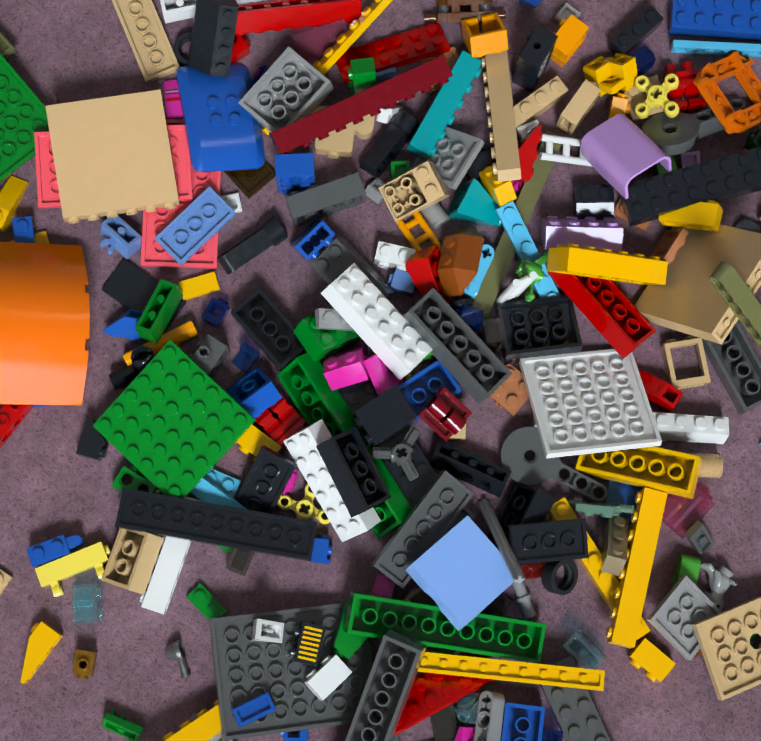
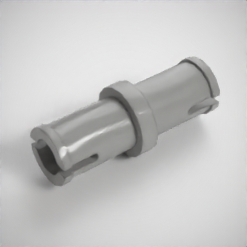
[512,581,537,619]

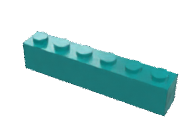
[407,50,482,160]

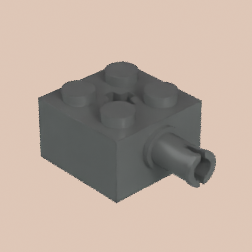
[189,334,230,378]

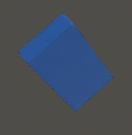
[231,691,276,728]

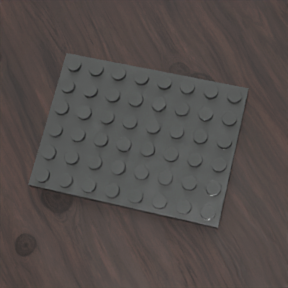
[209,603,374,741]

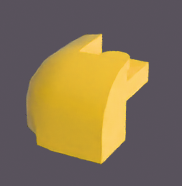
[583,53,637,97]

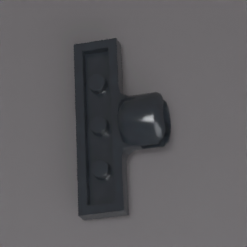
[109,346,182,390]

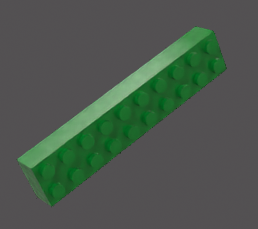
[277,353,413,539]
[343,591,547,664]

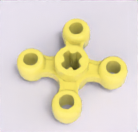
[634,73,680,119]
[277,483,330,525]

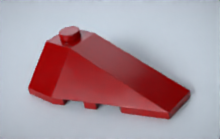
[405,244,450,303]

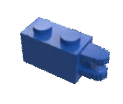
[26,534,84,568]

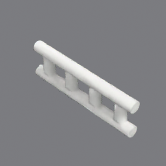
[539,134,593,167]
[494,271,537,305]

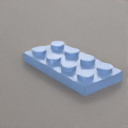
[154,186,236,267]

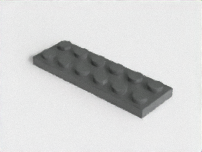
[371,470,474,589]

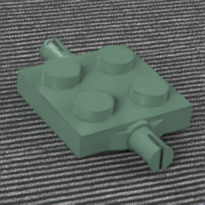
[569,500,634,518]

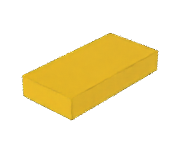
[178,271,220,301]

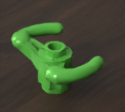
[515,249,549,302]

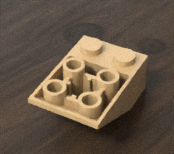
[378,161,450,222]

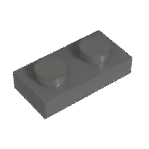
[685,520,715,557]

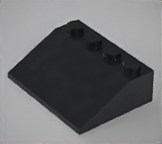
[496,295,583,365]

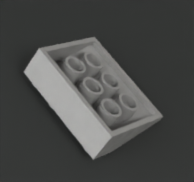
[238,47,334,133]

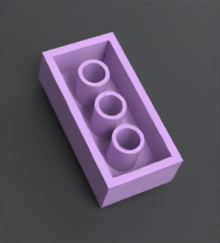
[540,216,623,251]

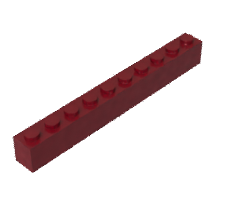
[269,55,453,155]

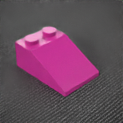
[323,343,369,391]

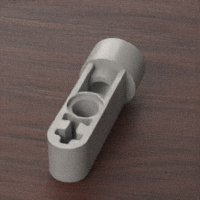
[474,691,505,741]

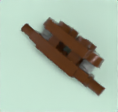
[424,0,506,22]

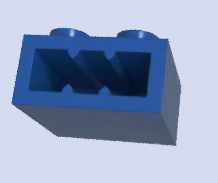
[289,219,335,261]

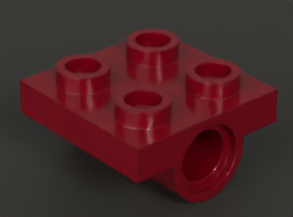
[417,386,472,441]

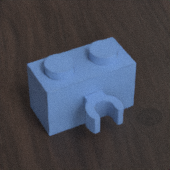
[100,216,142,259]

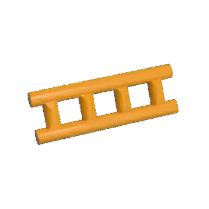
[396,212,442,254]

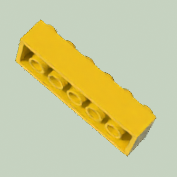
[547,244,668,285]
[575,446,702,499]

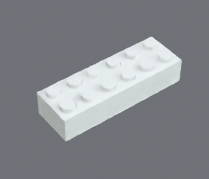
[321,263,433,380]
[283,419,381,542]

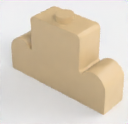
[312,106,375,159]

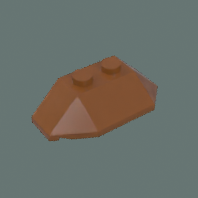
[437,226,484,297]

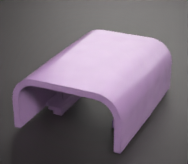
[581,113,672,199]

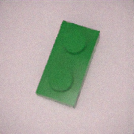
[187,583,228,620]

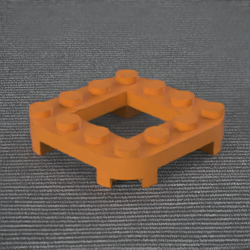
[693,51,761,134]

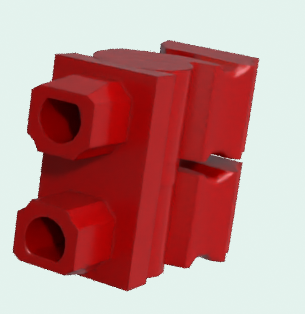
[662,61,707,113]
[255,394,307,451]

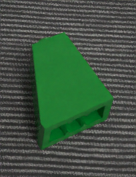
[331,597,368,660]

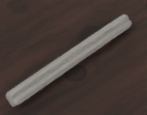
[478,498,525,584]

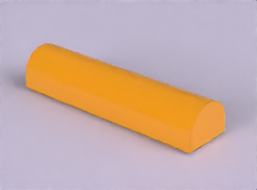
[123,321,199,367]

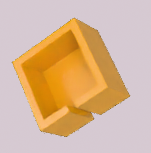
[461,12,508,58]
[551,14,589,68]

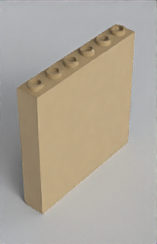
[45,89,179,224]
[634,224,761,345]

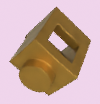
[72,649,98,679]

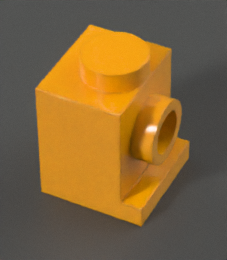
[608,92,631,119]

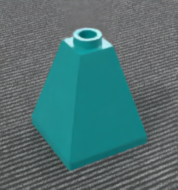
[447,178,502,227]

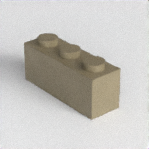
[601,516,629,576]

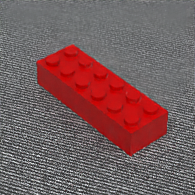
[548,272,656,359]

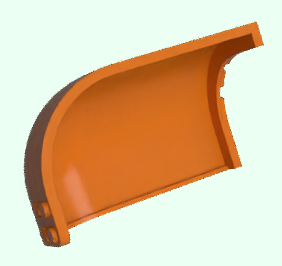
[0,242,90,405]

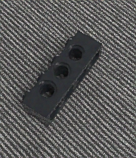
[430,439,512,498]

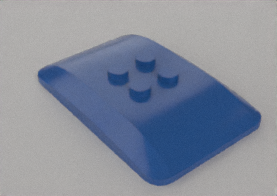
[176,64,265,172]

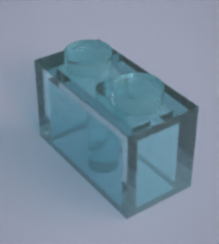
[72,583,103,625]
[563,629,607,670]

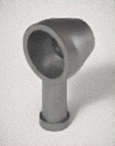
[165,640,191,678]

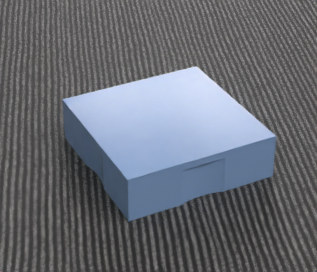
[406,515,514,631]

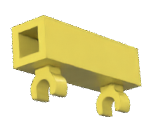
[35,542,111,597]

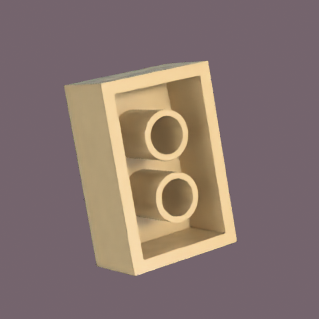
[101,529,164,595]

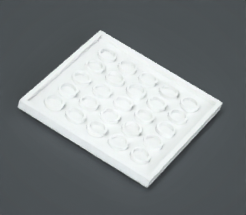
[519,349,662,458]

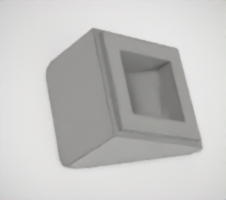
[365,177,387,204]

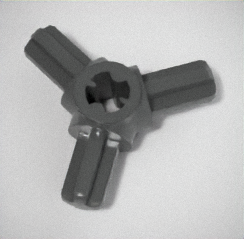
[372,427,420,481]

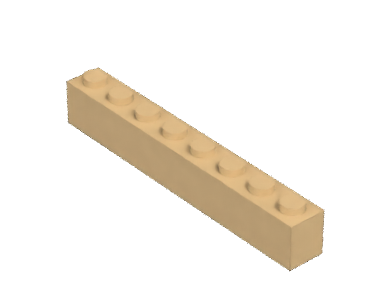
[481,50,521,182]

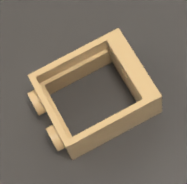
[556,80,601,136]
[661,336,711,390]

